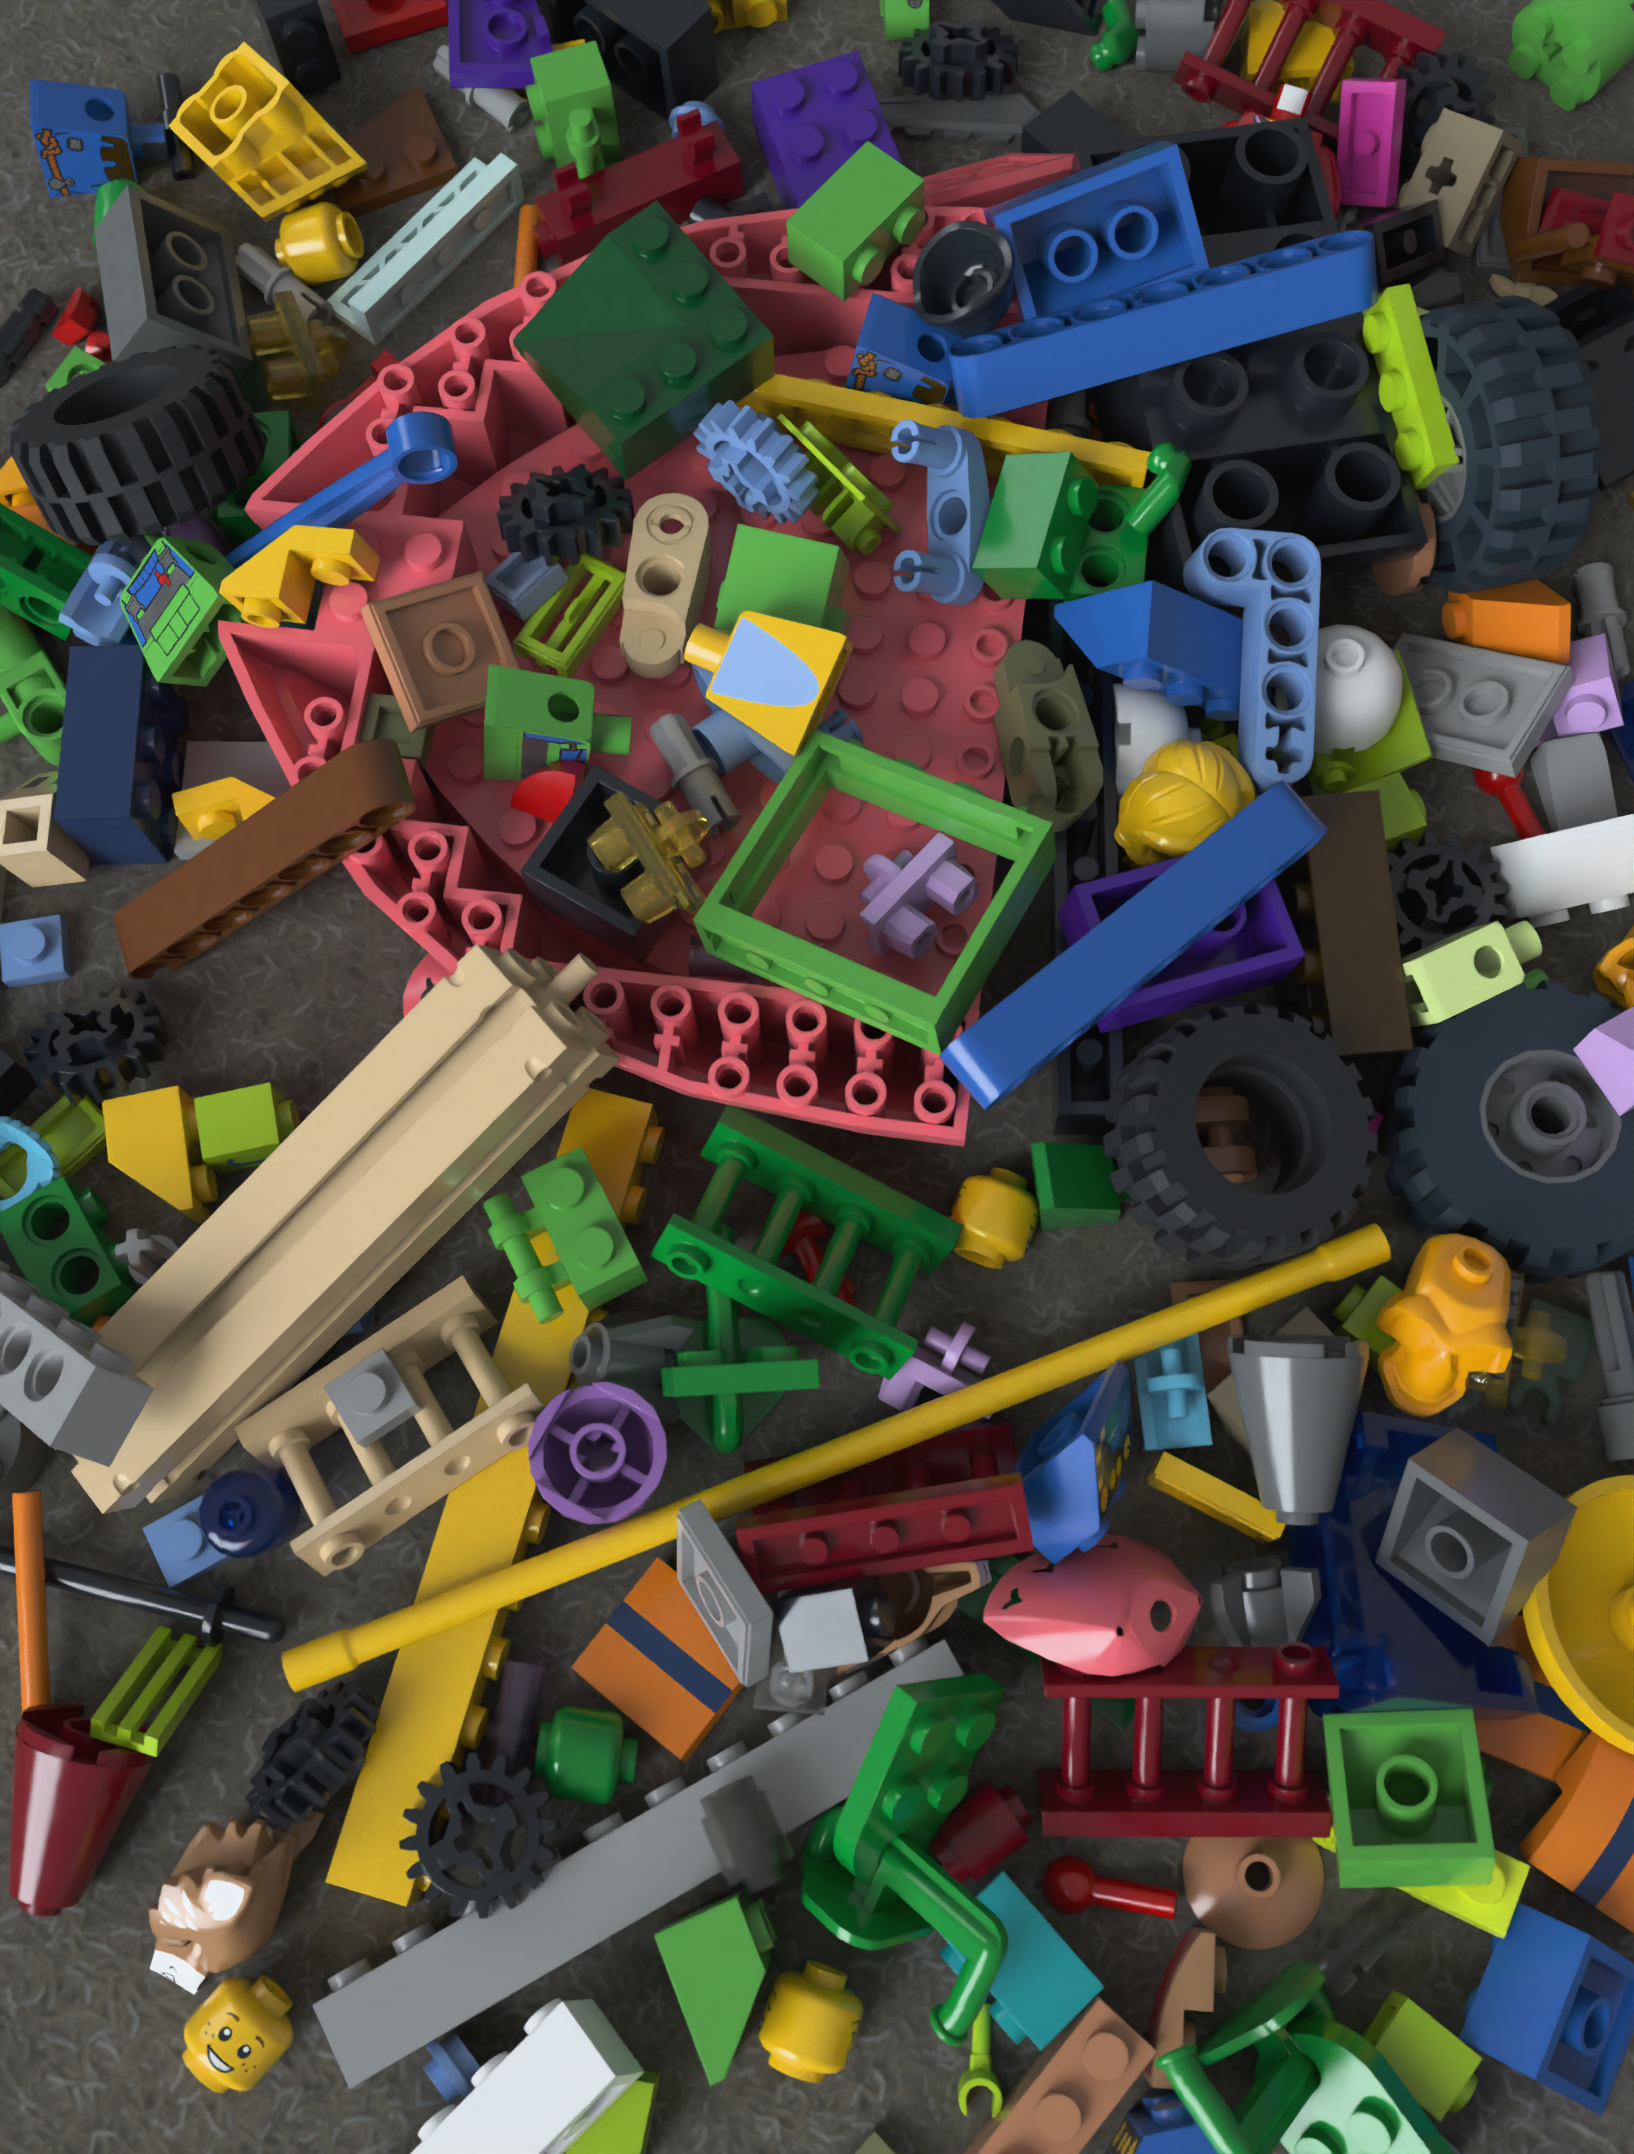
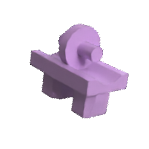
[860,832,978,960]
[878,1322,992,1427]

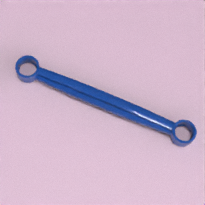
[120,411,458,645]

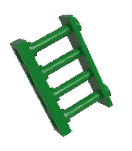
[650,1104,963,1380]

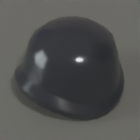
[913,220,1015,337]

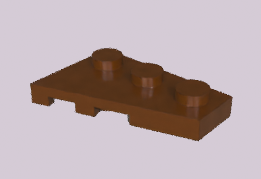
[296,85,459,218]

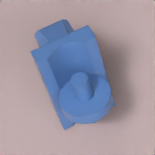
[58,540,139,646]

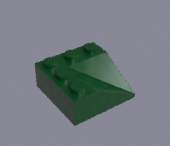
[513,201,774,481]

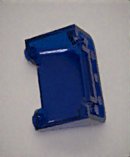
[1286,1411,1538,1720]

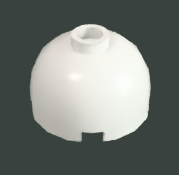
[1275,624,1403,754]
[1113,684,1201,807]

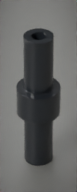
[157,73,195,181]

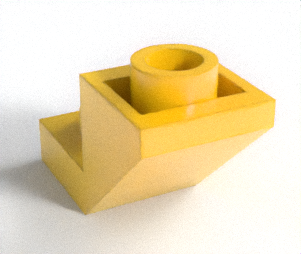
[219,525,380,628]
[171,776,275,841]

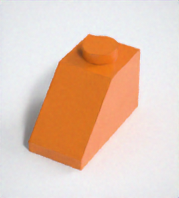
[1442,580,1571,664]

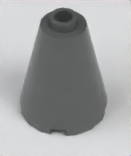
[1227,1334,1370,1525]

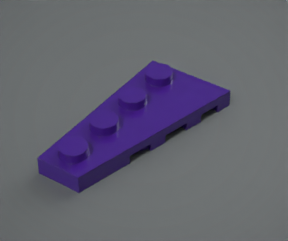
[448,0,553,88]

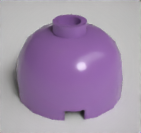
[528,1382,668,1525]

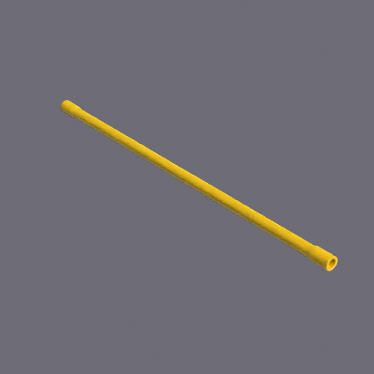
[282,1223,1391,1693]

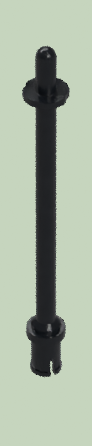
[0,1545,286,1647]

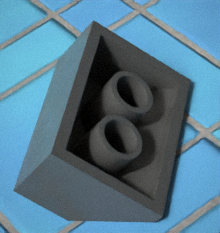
[94,185,253,370]

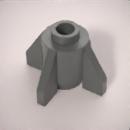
[569,1309,695,1424]
[1191,1546,1322,1646]

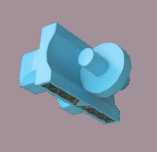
[1131,1333,1212,1452]

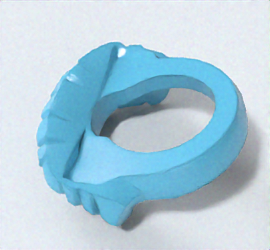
[0,1116,61,1213]

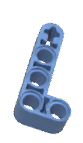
[1183,528,1321,796]

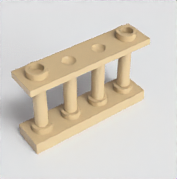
[234,1275,546,1577]

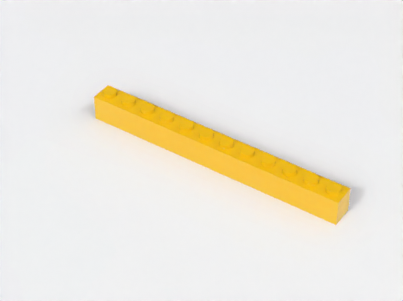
[325,1088,665,1907]

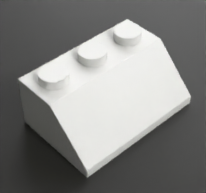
[1490,814,1634,928]

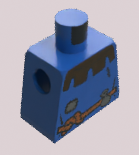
[29,79,169,198]
[845,293,964,406]

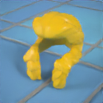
[1113,738,1255,870]

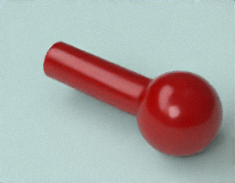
[1473,766,1547,840]
[1042,1855,1178,1920]

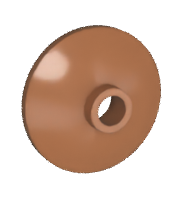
[1182,1837,1324,1950]

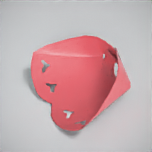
[983,1534,1203,1676]

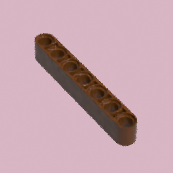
[112,738,417,979]

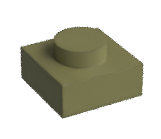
[359,693,435,769]

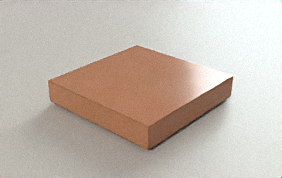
[360,571,520,733]

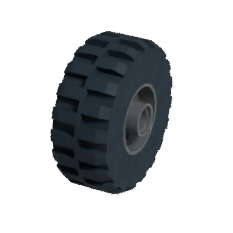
[1416,295,1603,594]
[1377,980,1634,1284]

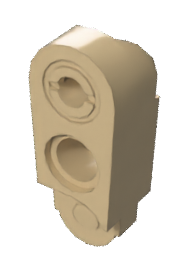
[620,493,712,679]

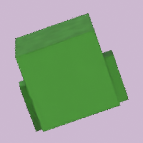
[714,524,852,637]

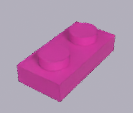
[1337,78,1407,207]

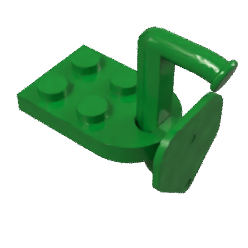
[661,1222,820,1454]
[801,1672,1008,2046]
[1154,1959,1455,2154]

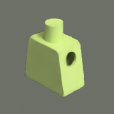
[1401,921,1542,1027]

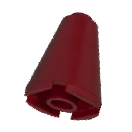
[8,1703,158,1917]

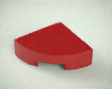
[52,287,99,345]
[510,760,585,823]

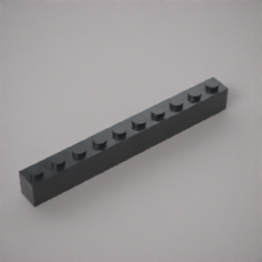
[1044,530,1124,1135]

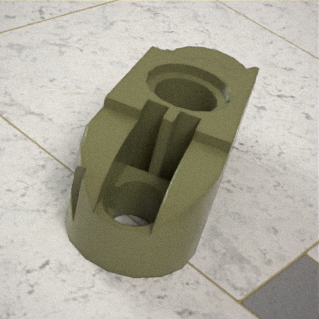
[993,640,1103,833]

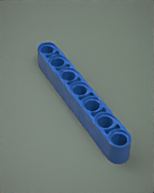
[947,230,1379,418]
[939,780,1329,1111]

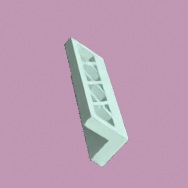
[327,153,525,346]

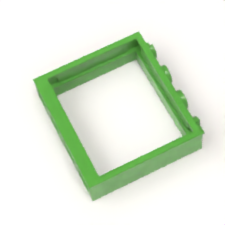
[693,729,1057,1056]

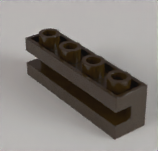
[1286,790,1413,1062]

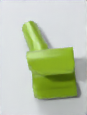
[958,2004,1002,2118]

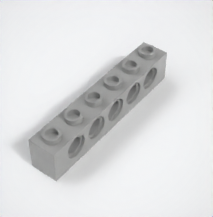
[0,1260,154,1467]

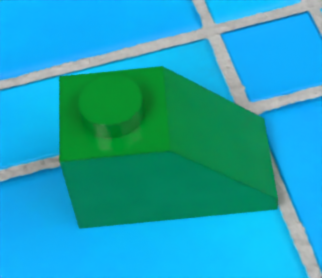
[1031,1142,1131,1232]

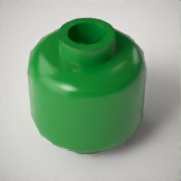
[534,1705,638,1805]

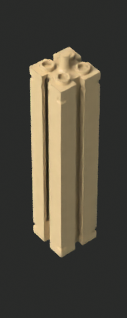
[54,944,620,1514]

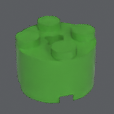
[1508,0,1634,111]

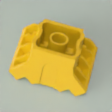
[169,42,369,222]

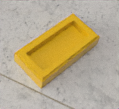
[1146,1451,1286,1544]

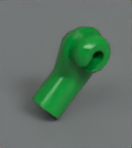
[1089,0,1140,72]
[1124,441,1192,537]

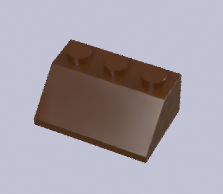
[1499,157,1634,286]

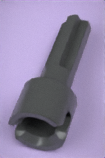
[1584,1270,1634,1462]

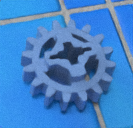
[694,400,820,524]

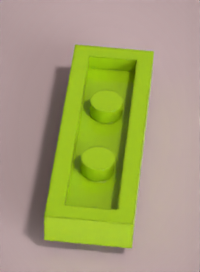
[1363,283,1460,491]

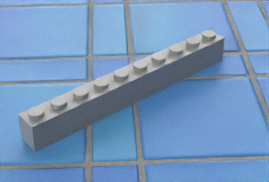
[312,1635,964,2089]

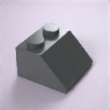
[1375,1427,1577,1647]

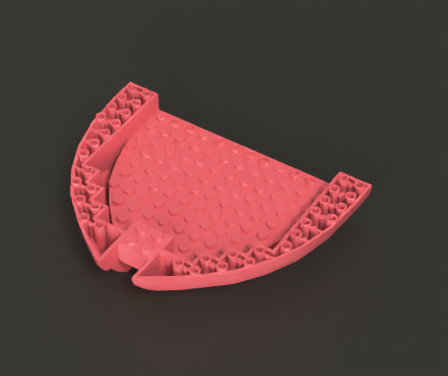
[218,204,1048,1147]

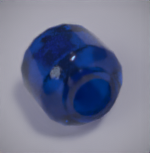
[199,1466,301,1559]

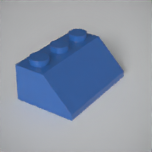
[983,140,1210,321]
[1054,580,1275,721]

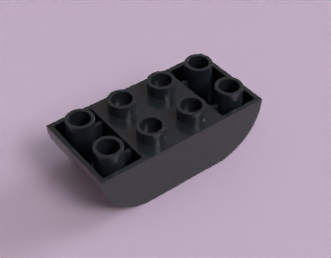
[1070,117,1428,593]

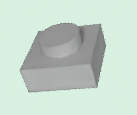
[324,1348,423,1448]

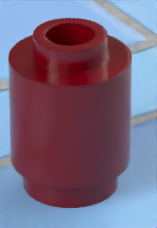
[928,1780,1033,1884]

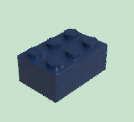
[54,645,189,865]

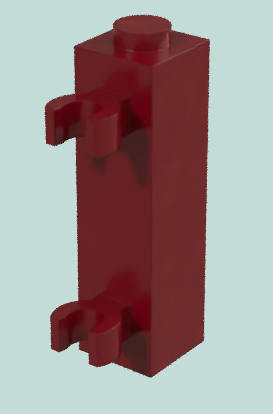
[532,108,744,267]

